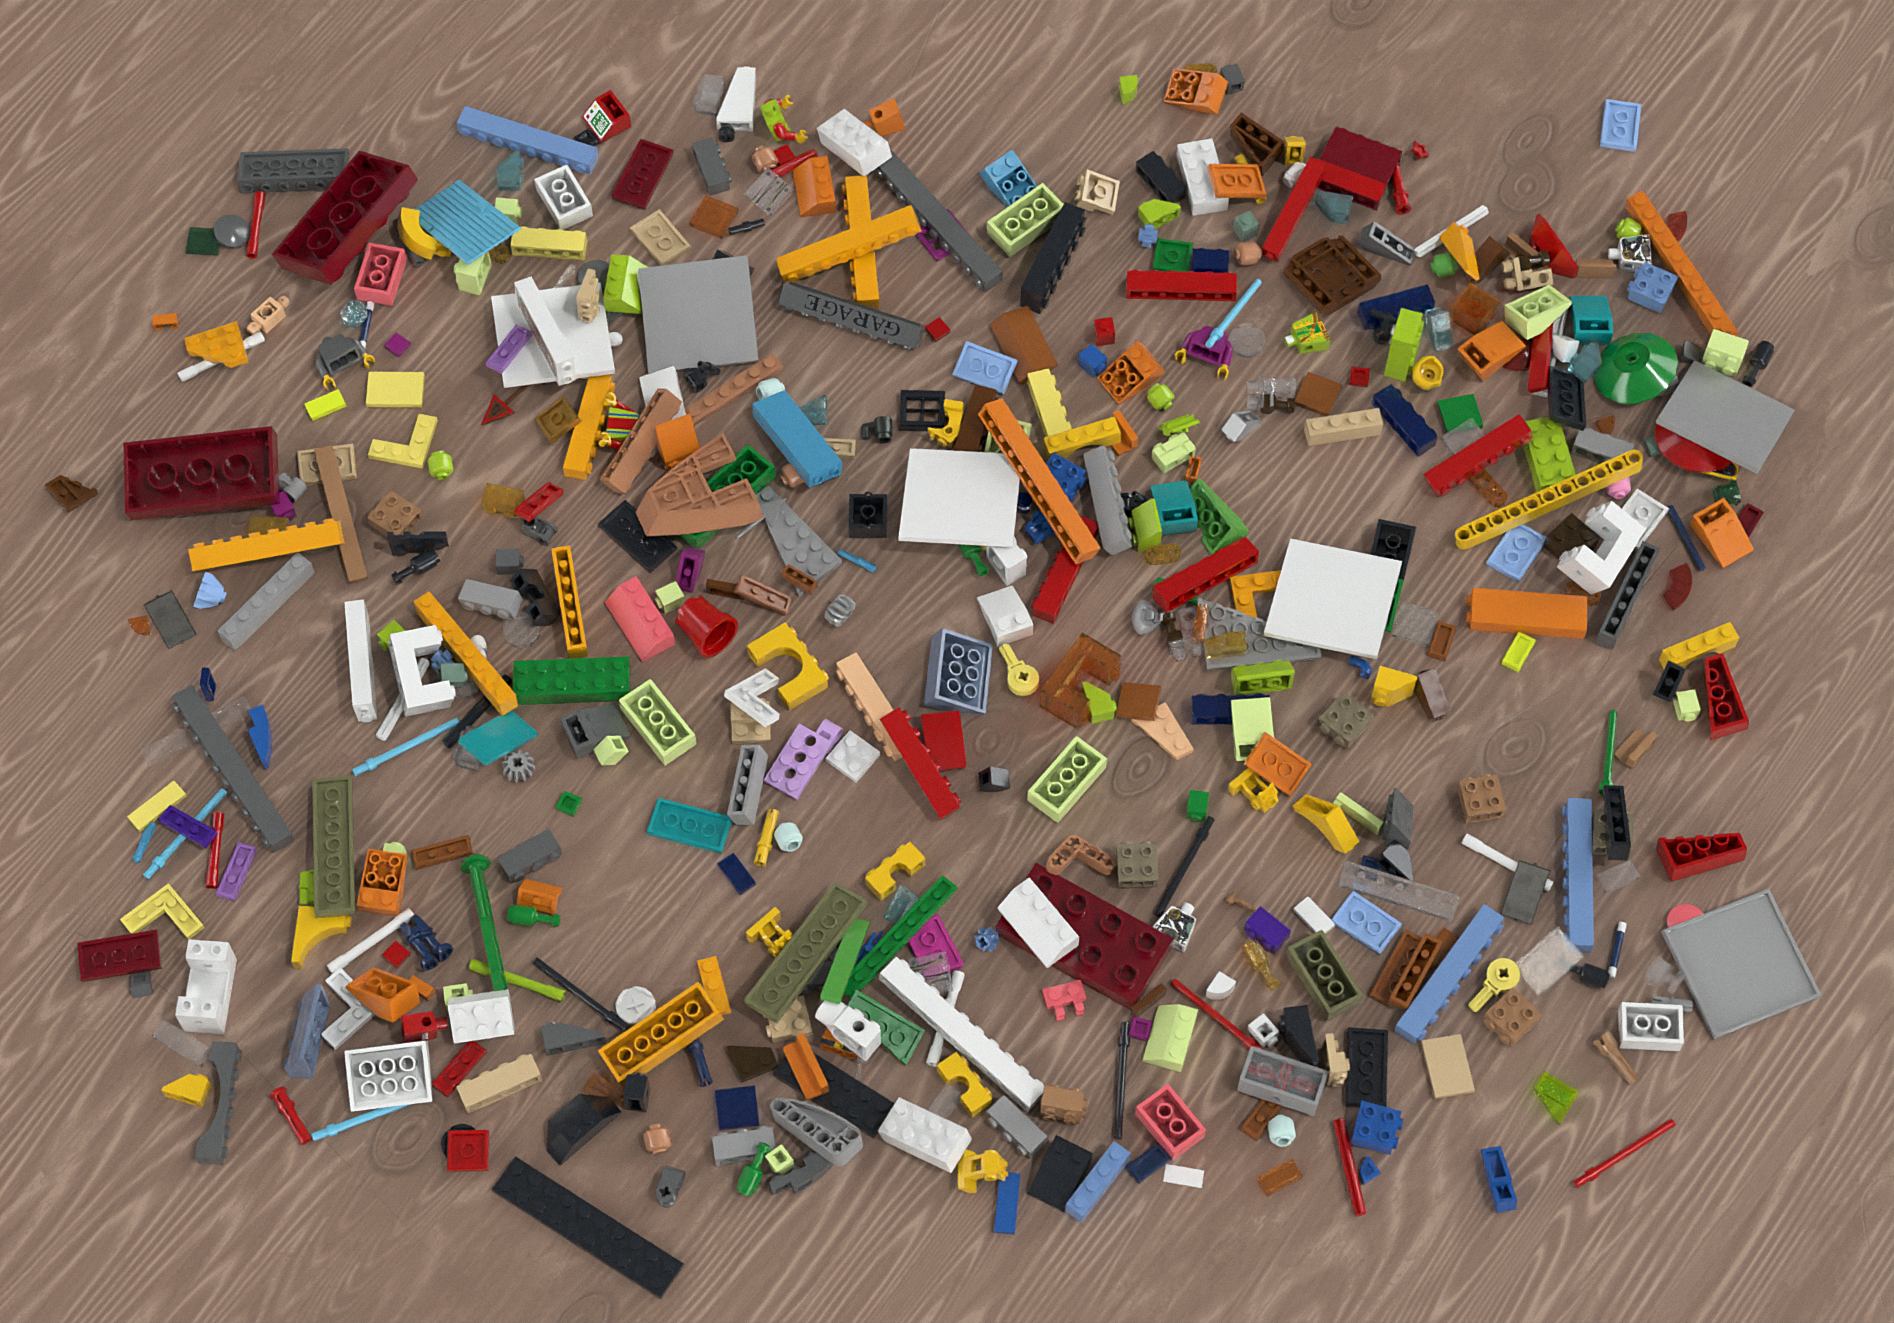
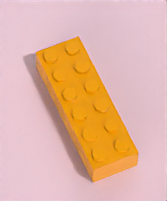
[598,982,724,1088]

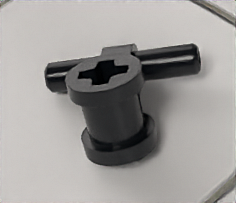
[1370,309,1398,345]
[684,361,720,393]
[1120,491,1148,517]

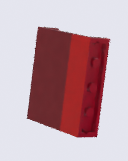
[1317,126,1402,211]

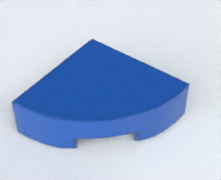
[1360,1156,1381,1185]

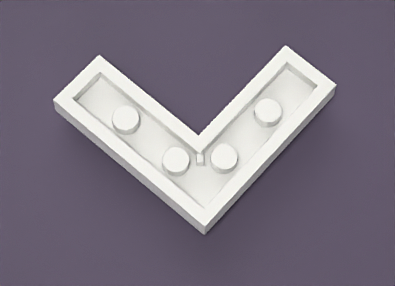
[724,668,780,727]
[321,967,375,1050]

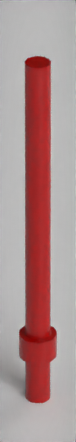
[1170,978,1265,1050]
[1573,1119,1676,1188]

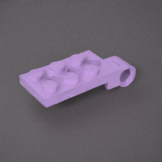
[764,719,843,800]

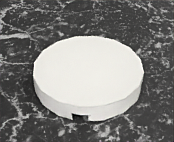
[616,986,656,1026]

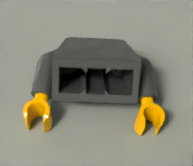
[316,334,375,391]

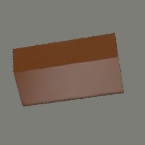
[990,306,1058,384]
[1369,929,1443,1009]

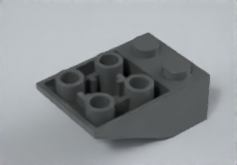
[560,704,631,759]
[1382,788,1413,849]

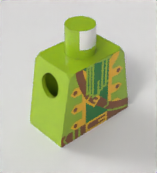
[1283,312,1331,354]

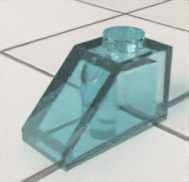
[1315,191,1353,224]

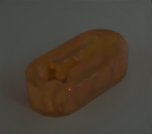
[1564,581,1601,607]

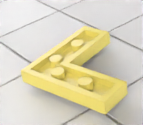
[368,414,438,469]
[120,883,204,940]

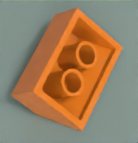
[793,156,836,218]

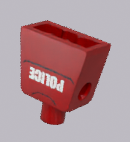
[401,1011,448,1043]

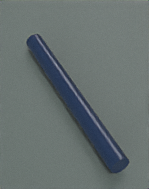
[1667,505,1706,571]

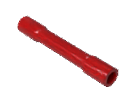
[246,191,266,259]
[205,812,225,889]

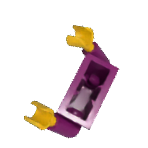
[1175,326,1233,380]

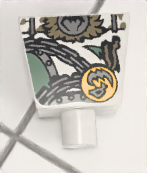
[1608,235,1652,272]
[1153,902,1196,953]

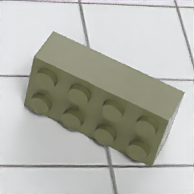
[1286,930,1364,1021]

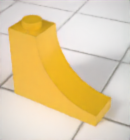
[1292,794,1360,854]
[291,906,352,969]

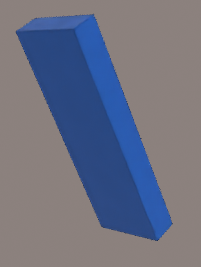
[994,1172,1020,1235]

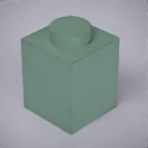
[1233,210,1259,242]
[437,663,468,687]

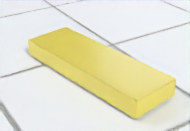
[127,781,187,832]

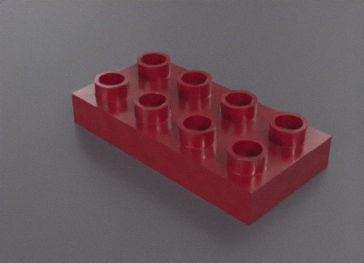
[272,151,418,285]
[123,426,280,521]
[995,863,1173,1010]

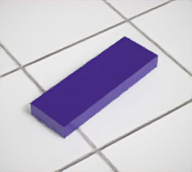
[158,805,217,849]

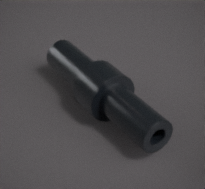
[728,218,765,235]

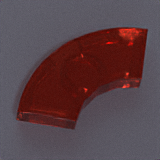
[1667,211,1687,243]
[1663,563,1692,611]

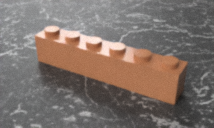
[600,388,682,494]

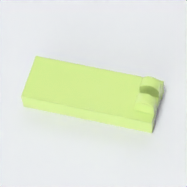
[1333,792,1384,835]

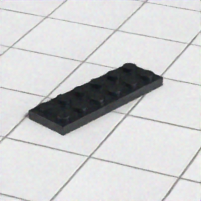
[773,1041,895,1139]

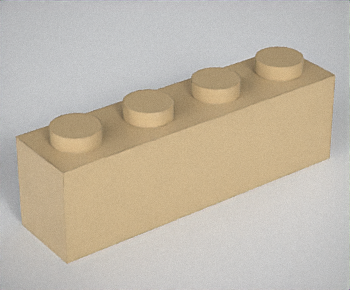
[1304,408,1383,446]
[456,1054,542,1114]

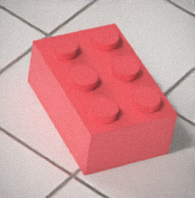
[354,242,407,306]
[1135,1084,1206,1161]

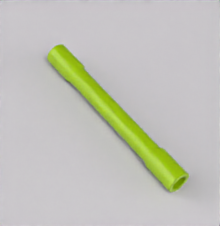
[469,959,566,1002]

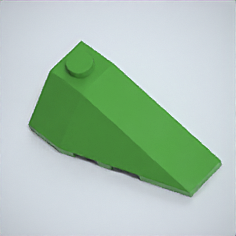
[1190,478,1249,554]

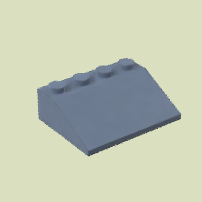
[924,628,993,715]
[284,983,331,1080]

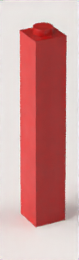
[1262,157,1327,262]

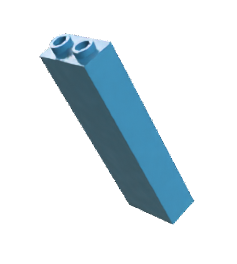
[752,390,842,488]

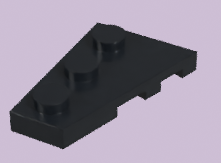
[387,531,449,556]

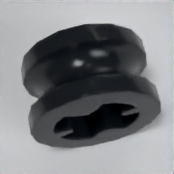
[719,126,735,143]

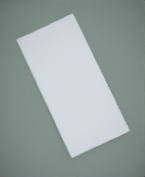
[1163,1164,1204,1188]

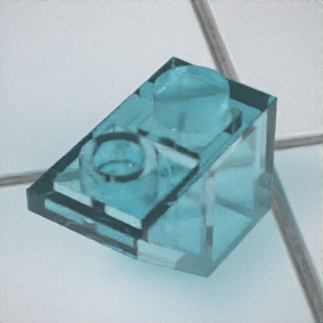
[497,150,525,191]
[1425,307,1454,351]
[1568,340,1602,383]

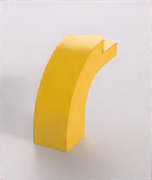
[398,207,453,260]

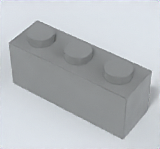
[1571,428,1634,470]
[458,579,523,620]
[987,1095,1047,1159]
[712,1126,776,1166]

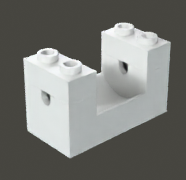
[1557,501,1646,595]
[388,625,456,717]
[175,940,237,1034]

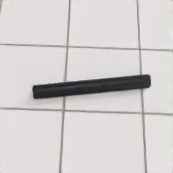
[442,674,512,748]

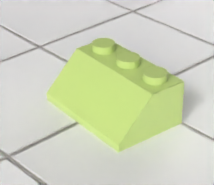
[1142,1004,1198,1072]

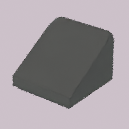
[1681,341,1701,364]
[130,971,153,998]

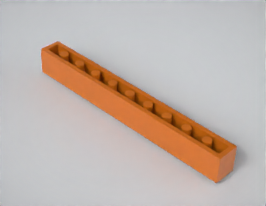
[1626,190,1739,337]
[978,398,1100,564]

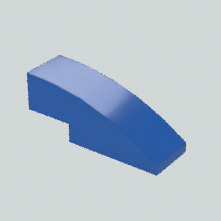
[248,705,272,769]
[1481,1146,1517,1213]

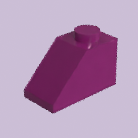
[676,546,706,592]

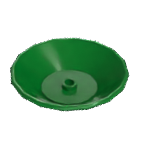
[1593,333,1678,404]

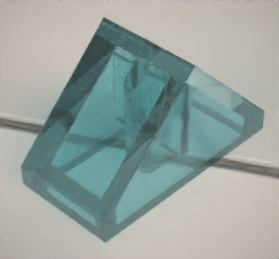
[800,395,828,425]
[884,885,918,925]

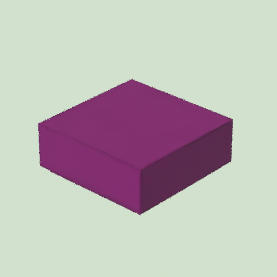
[384,332,411,357]
[1128,1017,1153,1042]

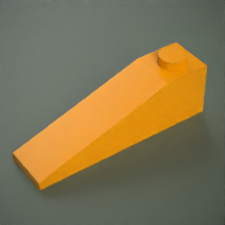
[1439,222,1480,281]

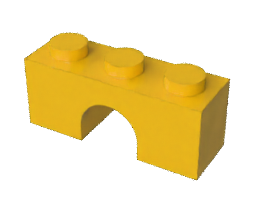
[865,842,926,901]
[937,1052,993,1118]

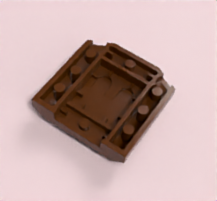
[1284,235,1381,315]

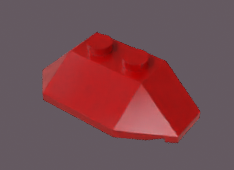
[1528,213,1579,279]

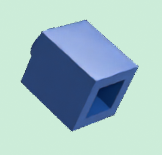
[1078,344,1107,378]

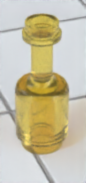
[1242,939,1281,991]

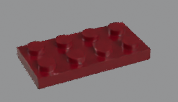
[612,139,674,210]
[77,929,162,982]

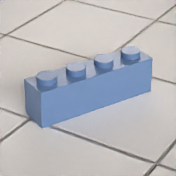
[1065,1141,1130,1223]

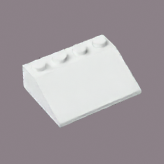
[344,1041,432,1112]

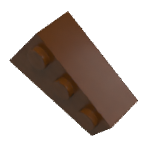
[1230,113,1284,176]

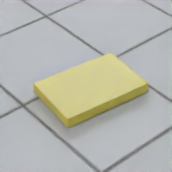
[366,372,425,408]

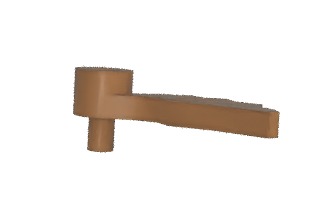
[1225,892,1256,913]

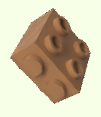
[368,490,423,537]
[1457,774,1506,824]
[1483,987,1542,1047]
[1040,1084,1088,1125]

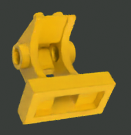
[928,399,965,448]
[1228,768,1279,813]
[746,907,794,958]
[958,1149,1008,1194]

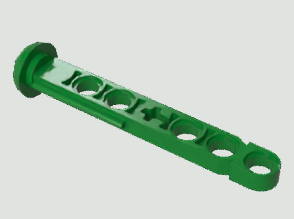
[461,853,508,991]

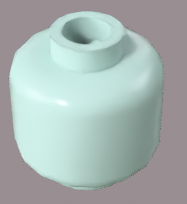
[756,378,785,400]
[774,822,803,852]
[1268,1115,1296,1147]

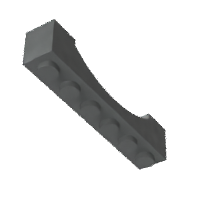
[195,1041,242,1165]

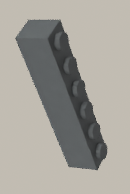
[1595,541,1660,650]

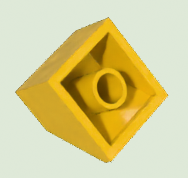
[1370,666,1417,707]

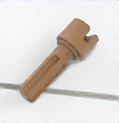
[1593,1031,1639,1085]

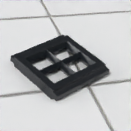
[900,390,945,431]

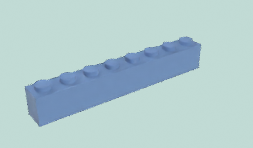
[457,106,599,175]
[1562,798,1594,953]
[1394,904,1504,1045]

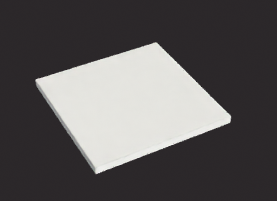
[491,283,615,388]
[899,448,1020,547]
[1264,538,1402,659]

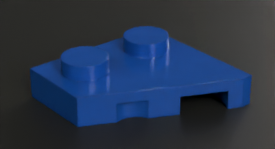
[1025,509,1055,544]

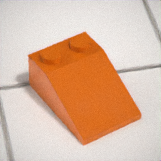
[655,413,700,471]
[346,967,420,1022]

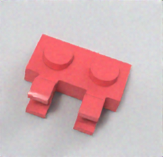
[1042,979,1086,1021]

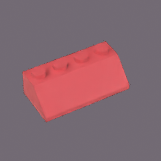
[605,576,675,662]

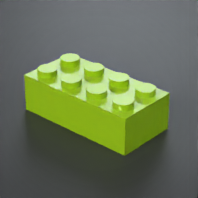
[1384,308,1425,382]
[1523,417,1576,493]

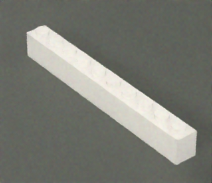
[879,957,1044,1113]

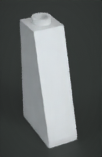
[717,67,756,131]

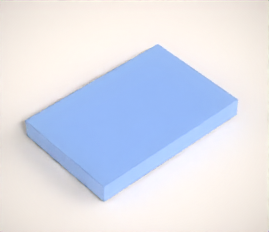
[1600,99,1642,152]
[952,341,1018,395]
[1486,524,1546,583]
[1331,891,1402,956]

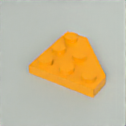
[184,321,249,368]

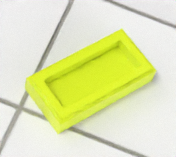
[304,389,347,421]
[1501,632,1536,672]

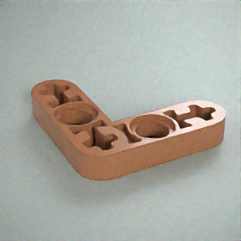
[1045,835,1117,875]

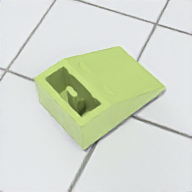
[1231,697,1274,761]

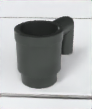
[862,416,893,444]

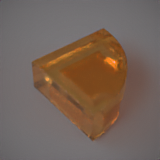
[1596,415,1615,435]
[128,615,150,635]

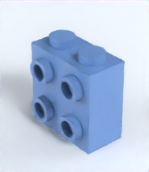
[1626,262,1678,314]

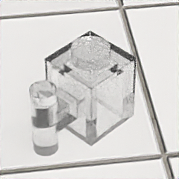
[1643,956,1686,995]

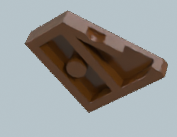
[45,475,98,513]

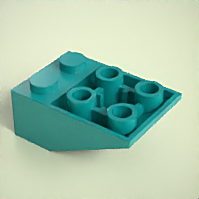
[1570,295,1613,345]
[1150,480,1198,536]

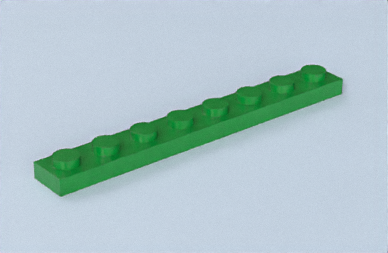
[844,875,958,998]

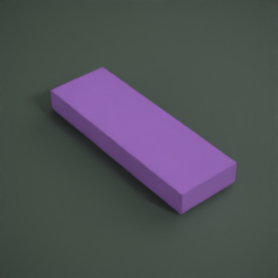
[486,324,532,374]
[216,842,257,902]

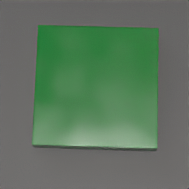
[1152,238,1193,272]
[1437,394,1484,435]

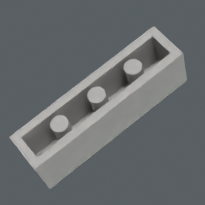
[727,745,768,825]

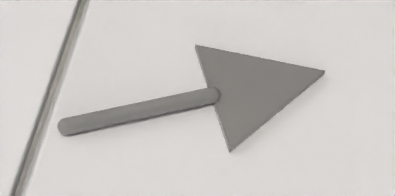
[736,498,786,539]

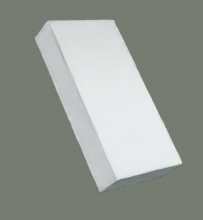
[1293,897,1335,934]

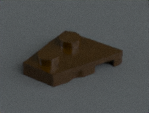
[727,1046,778,1083]

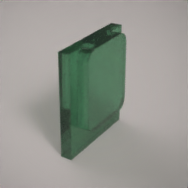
[185,227,220,256]

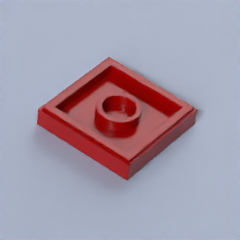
[447,1130,490,1172]

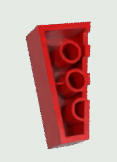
[1703,653,1749,740]
[1656,833,1747,882]

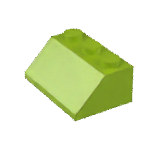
[603,254,647,314]
[1231,660,1295,696]

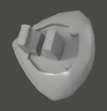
[1131,599,1163,635]

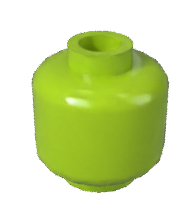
[1615,217,1643,239]
[1147,383,1174,411]
[428,451,454,480]

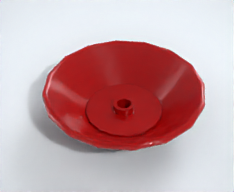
[1655,424,1732,473]

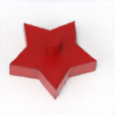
[1410,141,1430,160]

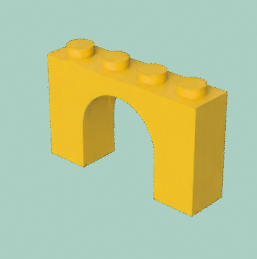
[747,622,829,711]

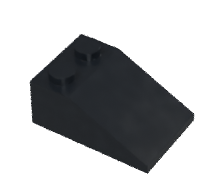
[1371,519,1417,582]
[1278,1005,1319,1067]
[1028,1135,1093,1212]

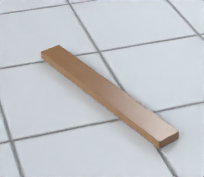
[314,445,368,584]

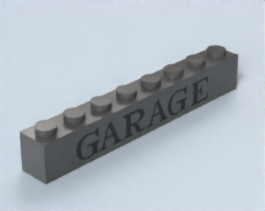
[778,281,925,350]

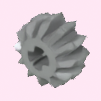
[825,594,856,627]
[502,749,535,783]

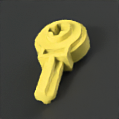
[999,644,1039,696]
[1468,958,1520,1012]

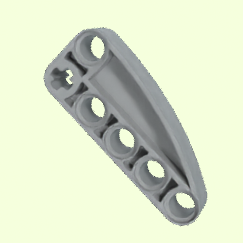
[770,1097,863,1166]

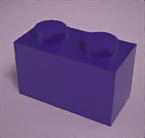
[1244,906,1291,954]

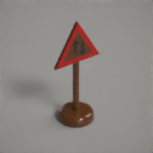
[481,382,548,425]

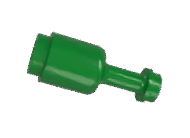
[958,544,989,577]
[507,904,561,927]
[737,1142,771,1196]

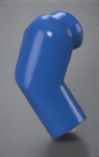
[1349,655,1372,679]

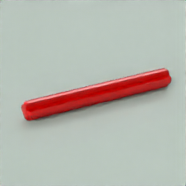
[1333,1118,1366,1217]

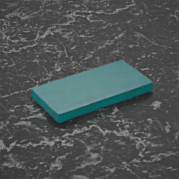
[458,711,538,766]
[647,798,733,854]

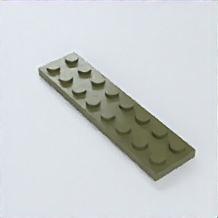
[313,775,356,918]
[744,882,868,1023]

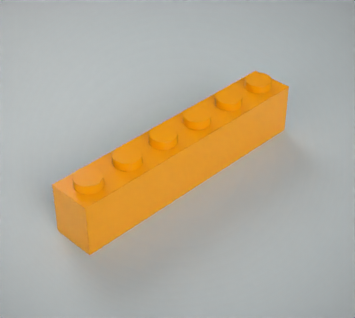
[563,375,615,480]
[551,545,588,659]

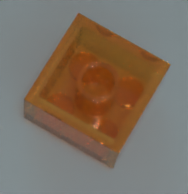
[1447,282,1501,335]

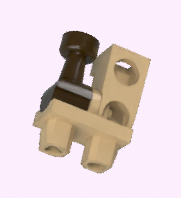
[1501,250,1554,291]

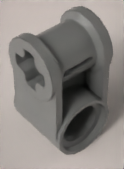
[521,516,558,546]
[656,1165,686,1208]

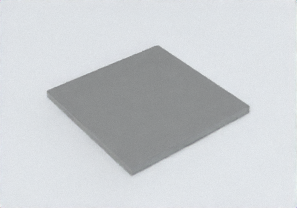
[638,255,759,374]
[1656,360,1795,474]
[1661,888,1822,1040]

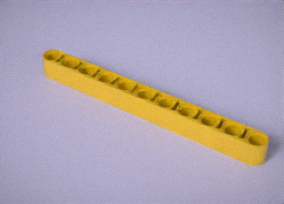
[1455,449,1643,550]

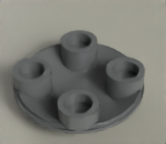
[214,215,250,248]
[578,260,609,292]

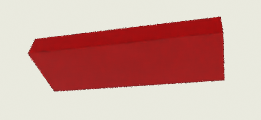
[514,482,564,522]
[432,1041,487,1098]

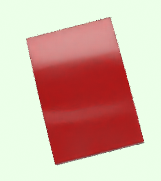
[921,710,967,771]

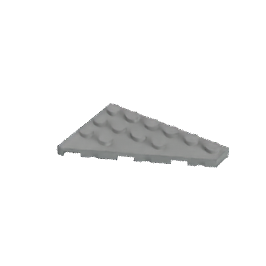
[1197,598,1321,671]

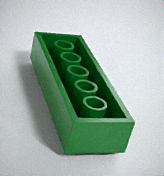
[680,445,776,549]
[513,656,631,705]

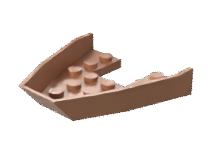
[636,432,764,536]

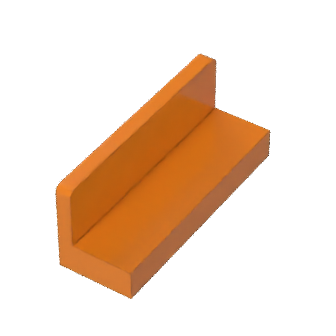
[783,1032,829,1101]

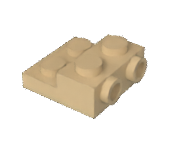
[1074,169,1120,215]
[576,269,600,323]
[731,698,771,744]
[763,995,813,1043]
[1321,1033,1350,1087]

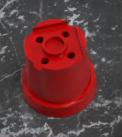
[675,595,738,658]

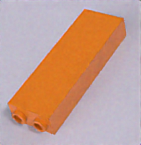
[1466,588,1587,639]

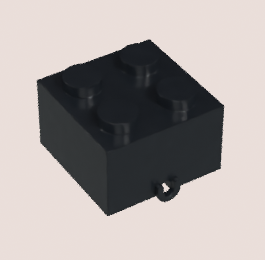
[849,491,887,538]

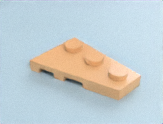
[1131,702,1194,760]

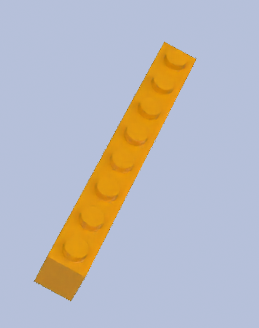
[842,175,879,309]
[776,205,922,282]
[188,518,344,571]
[414,591,518,716]

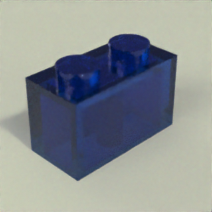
[1191,248,1229,273]

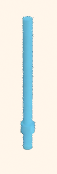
[1205,279,1262,348]
[352,717,459,776]
[143,788,227,880]
[311,1104,411,1141]

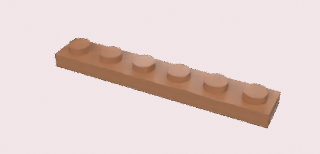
[685,353,783,426]

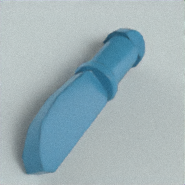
[837,549,877,572]
[133,822,156,863]

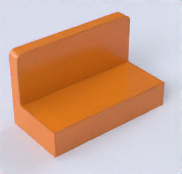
[1111,410,1138,456]
[516,879,563,914]

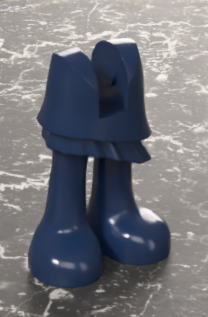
[400,914,454,971]

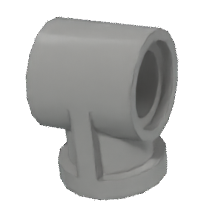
[279,472,308,503]

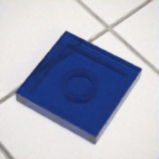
[715,1085,760,1131]

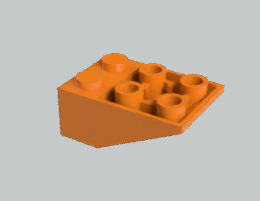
[1163,68,1228,115]
[1457,321,1526,382]
[1097,341,1166,405]
[1689,498,1754,568]
[356,849,407,916]

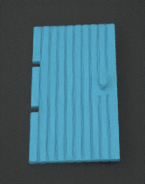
[415,180,521,264]

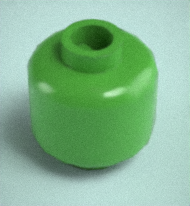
[1431,252,1458,278]

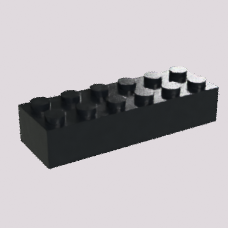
[1020,202,1087,314]

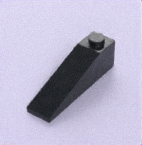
[1603,785,1631,861]

